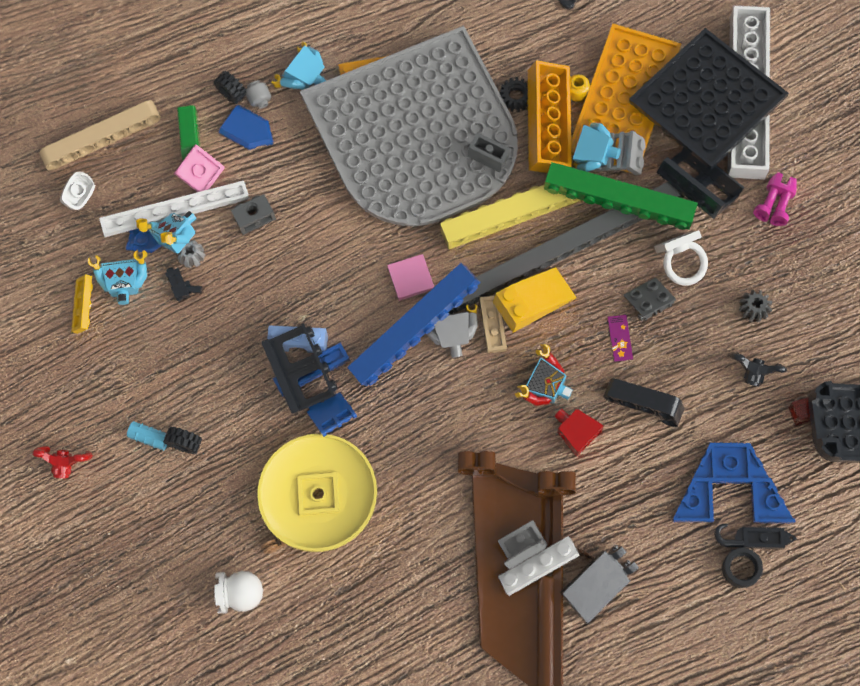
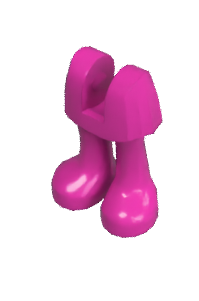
[753,172,797,226]

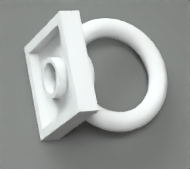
[654,230,708,286]

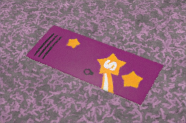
[608,315,633,362]

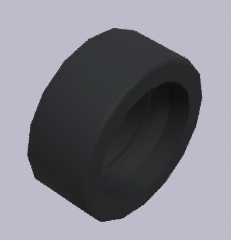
[722,548,763,588]

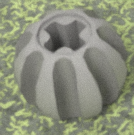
[177,240,205,268]

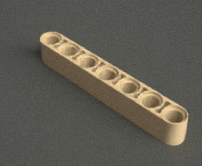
[39,101,161,170]

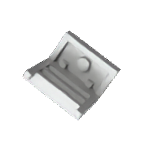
[592,131,646,175]
[498,520,547,569]

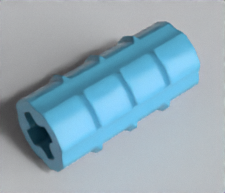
[127,421,167,451]

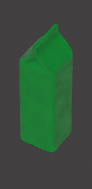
[177,105,200,161]

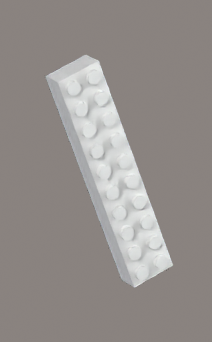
[728,6,770,180]

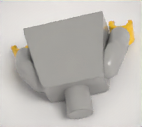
[427,304,478,358]

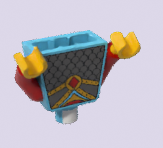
[515,344,573,406]

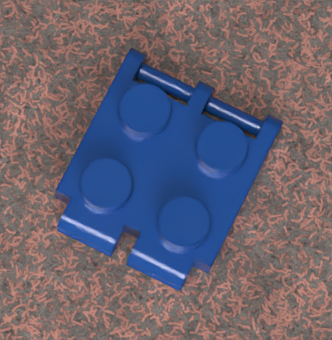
[307,392,357,437]

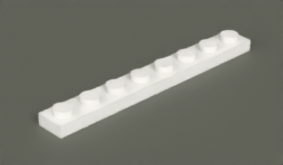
[99,181,249,237]

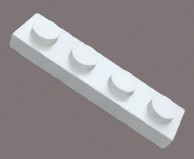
[498,536,580,596]

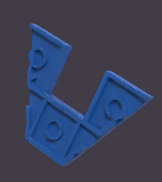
[672,443,796,524]

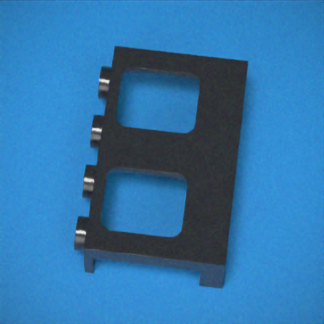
[656,147,745,219]
[261,323,338,414]

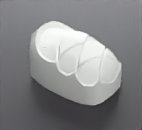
[60,172,95,210]

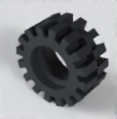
[213,71,246,104]
[500,77,528,112]
[163,426,202,454]

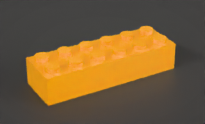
[528,60,572,173]

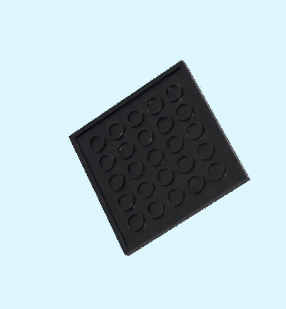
[629,28,789,170]

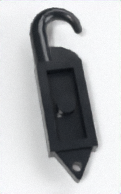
[714,523,797,549]

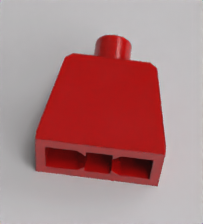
[554,409,604,457]

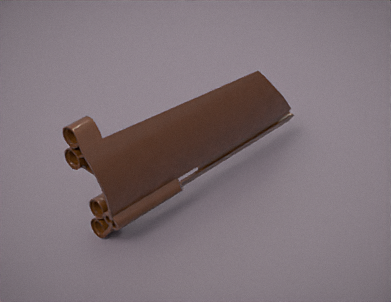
[458,451,576,686]

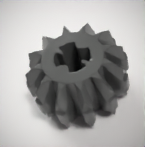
[739,289,772,323]

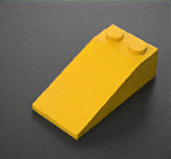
[493,267,576,333]

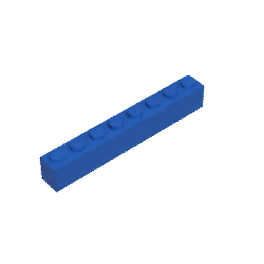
[347,263,481,386]

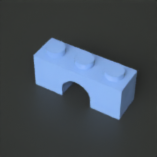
[267,325,328,353]

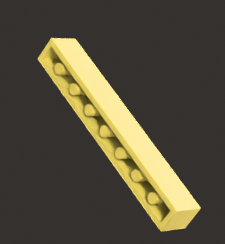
[440,185,581,250]

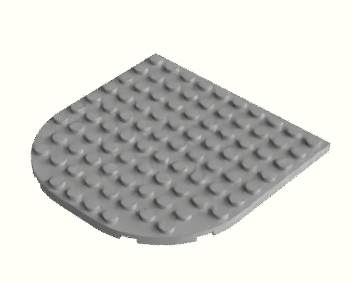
[300,26,518,226]

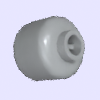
[246,81,272,109]

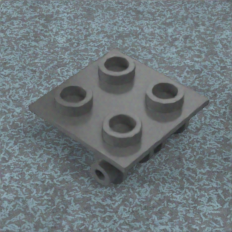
[624,277,676,321]

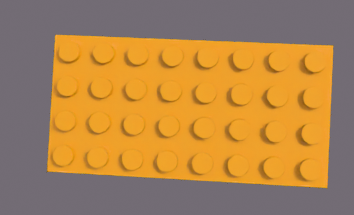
[571,23,682,173]

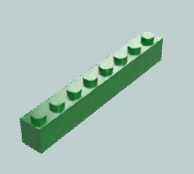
[544,162,698,230]

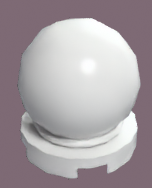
[215,571,263,614]

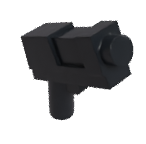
[165,267,203,302]

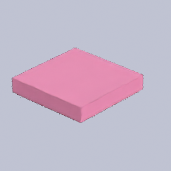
[174,145,225,192]
[387,254,434,300]

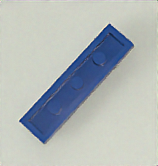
[273,342,350,397]

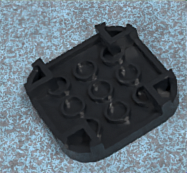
[808,381,860,463]

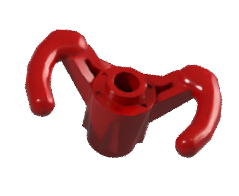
[32,446,93,478]

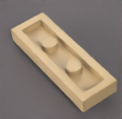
[479,296,507,353]

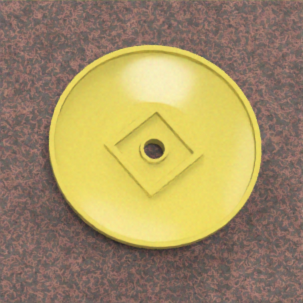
[257,434,377,552]

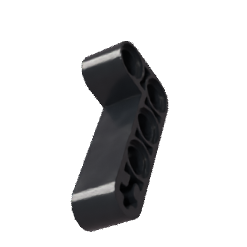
[603,378,685,427]

